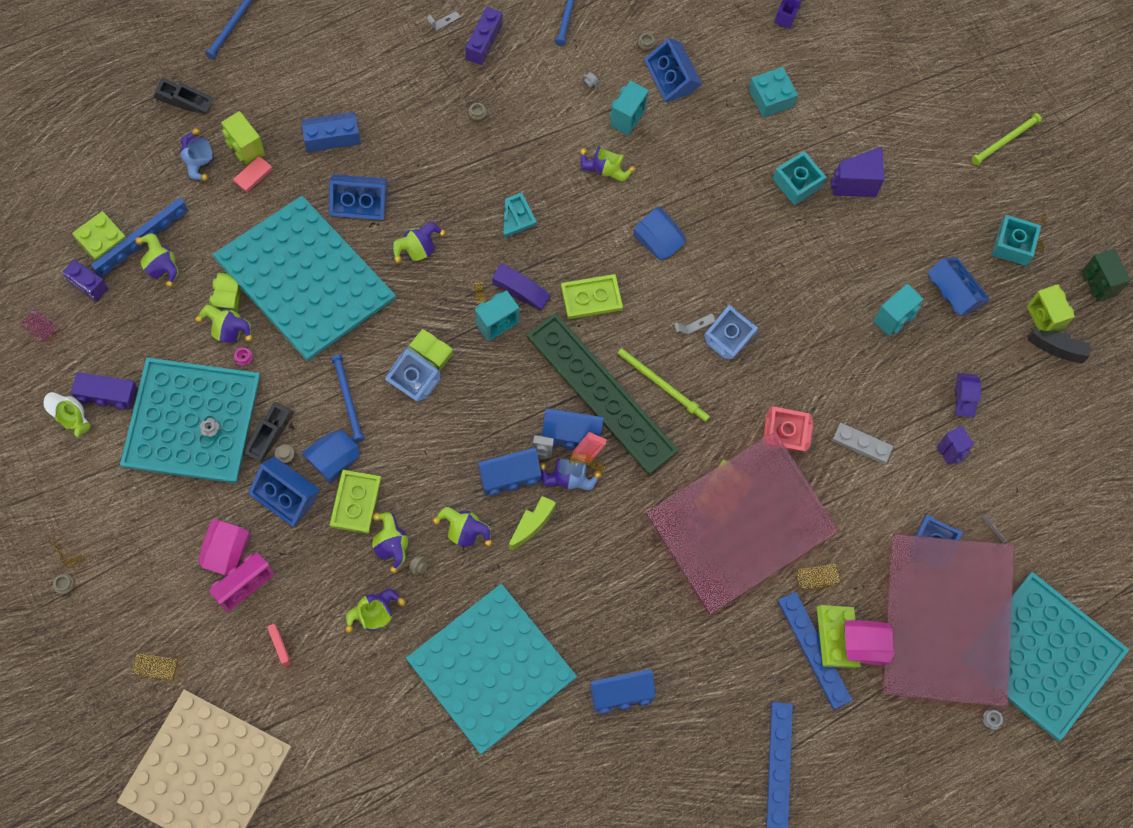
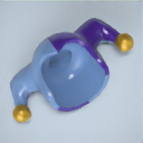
[180,128,214,181]
[539,458,602,490]

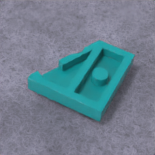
[503,192,537,238]

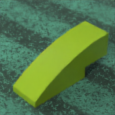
[509,496,556,551]

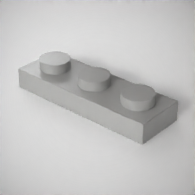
[832,423,893,465]

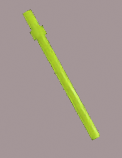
[617,348,711,422]

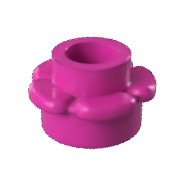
[234,347,253,366]

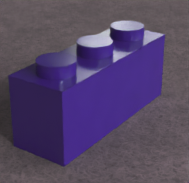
[465,6,503,65]
[71,372,138,410]

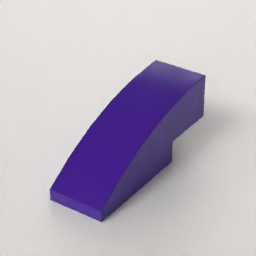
[774,0,802,28]
[492,263,550,311]

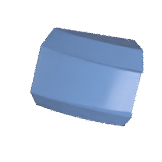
[704,304,760,359]
[385,346,440,402]

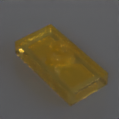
[797,563,840,590]
[132,653,178,681]

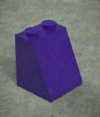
[830,147,884,197]

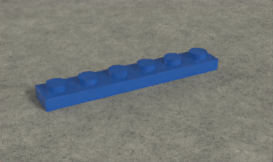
[91,197,188,277]
[777,592,852,710]
[766,702,793,828]

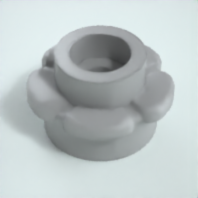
[583,72,599,88]
[200,418,219,437]
[983,709,1003,730]

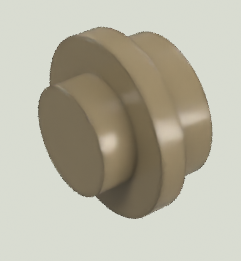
[638,33,655,50]
[469,103,486,120]
[275,444,295,464]
[410,556,428,575]
[53,574,74,594]

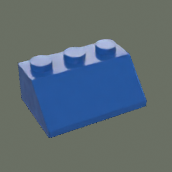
[644,38,702,102]
[302,112,361,152]
[329,174,388,220]
[928,257,990,315]
[542,408,604,450]
[478,447,542,497]
[248,456,320,527]
[589,669,655,715]

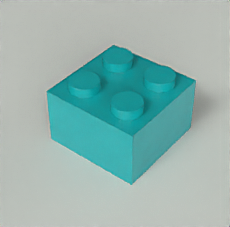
[748,67,798,117]
[609,81,649,136]
[773,151,827,206]
[991,215,1041,266]
[873,284,924,336]
[475,290,519,342]

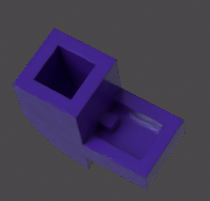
[954,373,981,417]

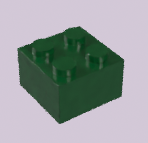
[1082,248,1131,302]

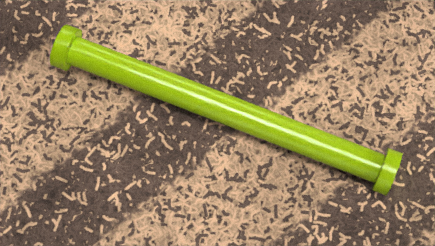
[972,113,1042,166]

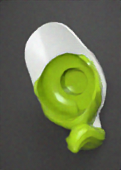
[44,392,91,437]

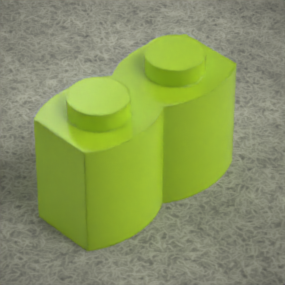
[209,273,242,312]
[409,329,453,371]

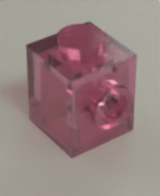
[20,310,56,341]

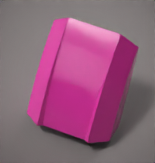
[198,519,251,575]
[845,620,895,666]

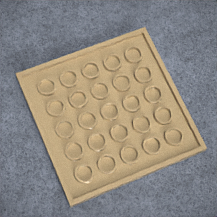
[117,690,292,828]

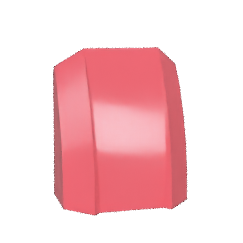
[762,406,814,452]

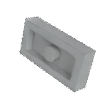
[533,435,554,459]

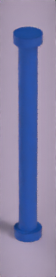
[205,0,252,59]
[555,0,574,46]
[331,355,365,442]

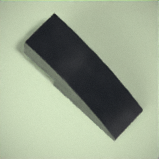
[154,77,213,114]
[1028,330,1090,363]
[244,402,294,462]

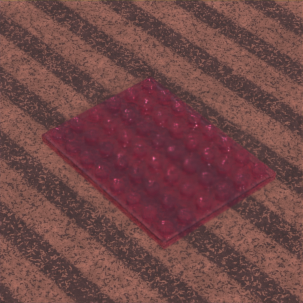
[645,432,838,614]
[883,534,1014,707]

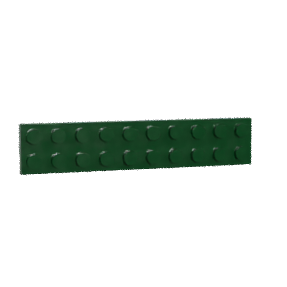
[526,313,679,476]

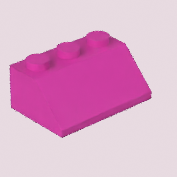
[209,552,275,613]

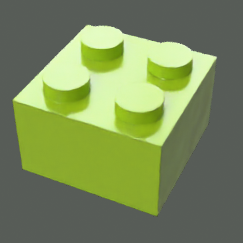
[221,111,265,166]
[72,211,126,262]
[1026,284,1075,332]

